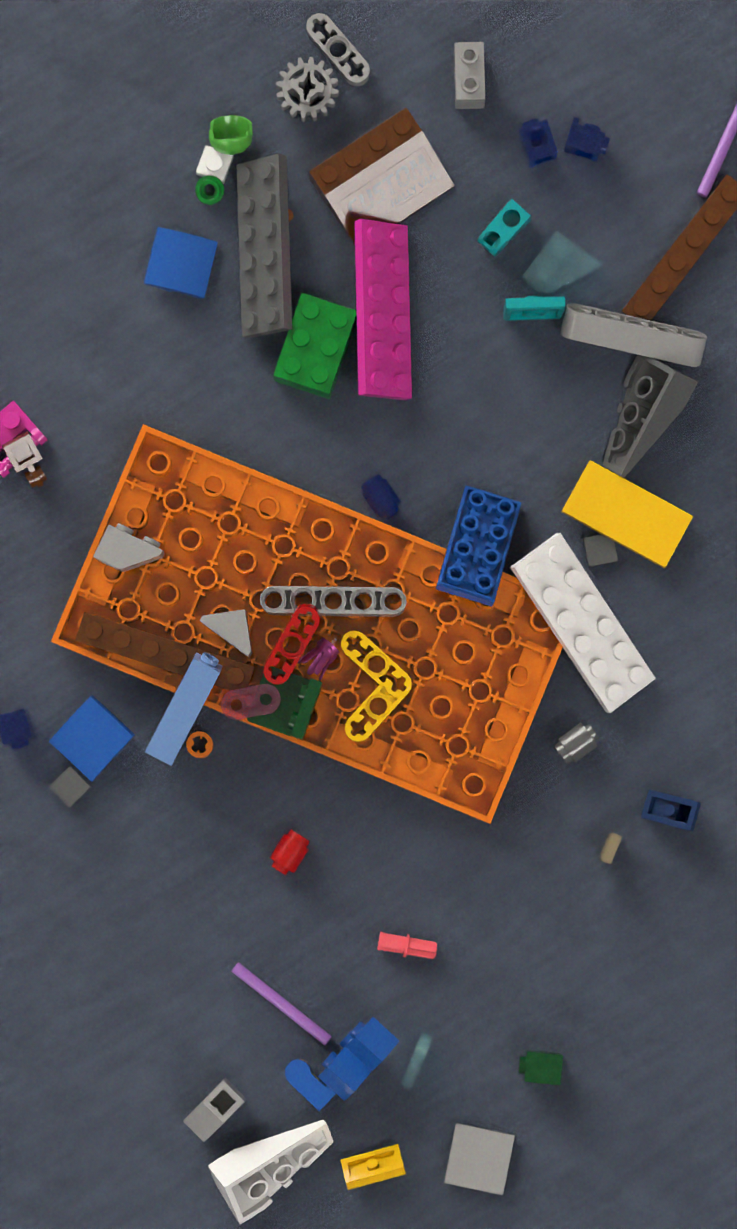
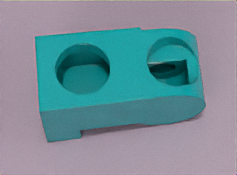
[477,198,531,257]

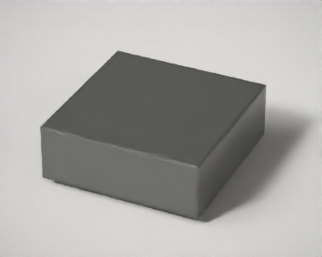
[583,534,618,567]
[49,766,91,808]

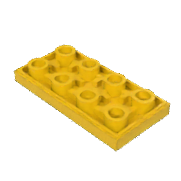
[561,460,693,569]

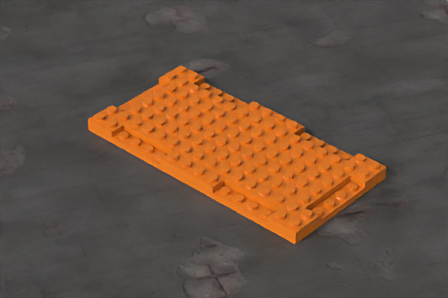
[51,424,563,824]

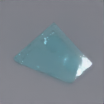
[522,231,602,296]

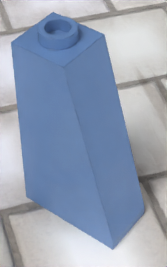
[145,652,223,766]

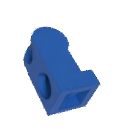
[285,1058,336,1112]

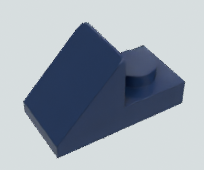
[641,789,701,832]

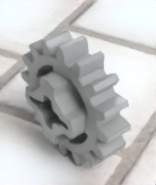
[276,57,339,122]

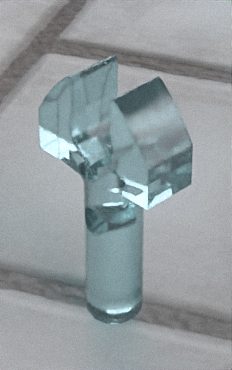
[402,1033,433,1088]

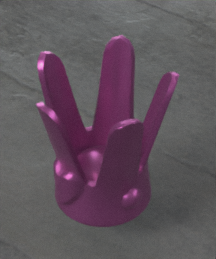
[298,637,340,681]

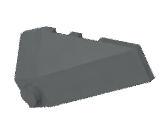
[603,355,698,478]

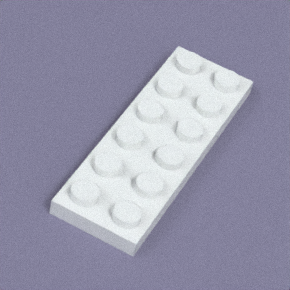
[510,533,656,713]

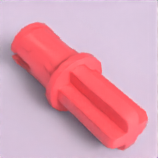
[377,931,437,959]

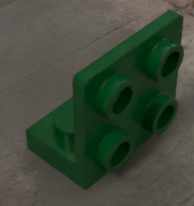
[247,666,323,741]

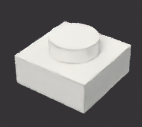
[196,145,234,184]

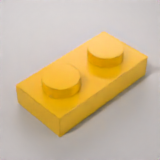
[341,1144,406,1190]

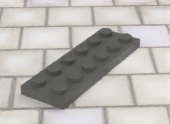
[237,154,292,338]

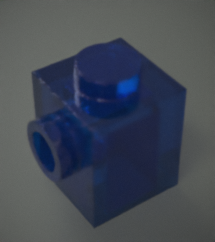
[0,708,36,750]

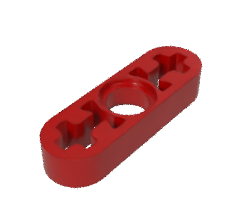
[264,604,320,684]

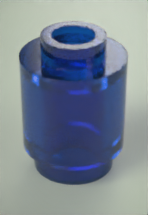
[361,474,402,520]

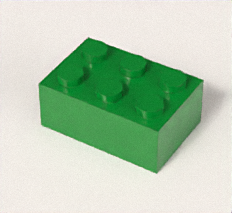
[273,293,357,399]

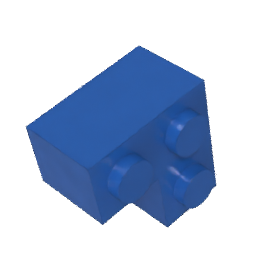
[318,1017,399,1101]

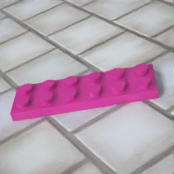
[355,219,412,400]

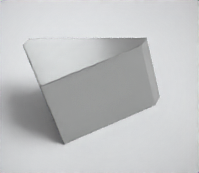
[200,609,252,658]

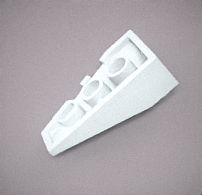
[208,1120,334,1225]

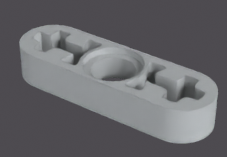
[306,13,370,86]

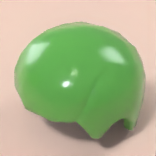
[209,115,253,155]

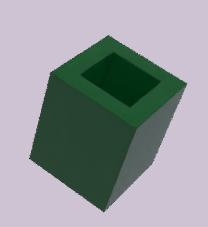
[518,1050,563,1086]

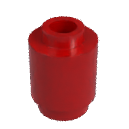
[269,829,310,875]

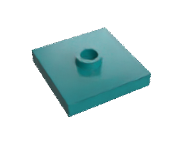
[503,296,565,321]

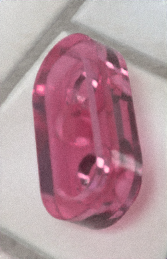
[221,684,281,720]

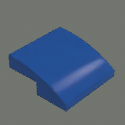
[143,227,218,299]
[49,695,135,782]

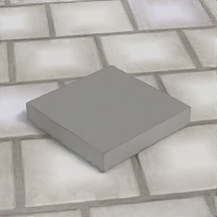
[444,1123,515,1195]

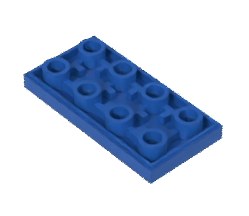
[435,485,522,606]

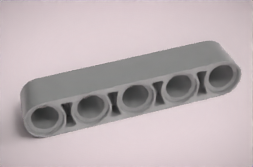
[560,304,707,367]
[260,586,407,617]

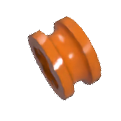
[186,731,213,758]

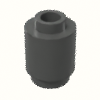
[554,723,599,765]

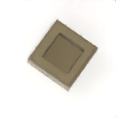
[599,833,622,864]

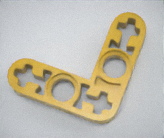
[341,630,412,742]

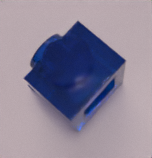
[564,117,610,162]
[518,119,558,168]

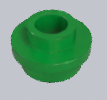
[195,175,225,205]

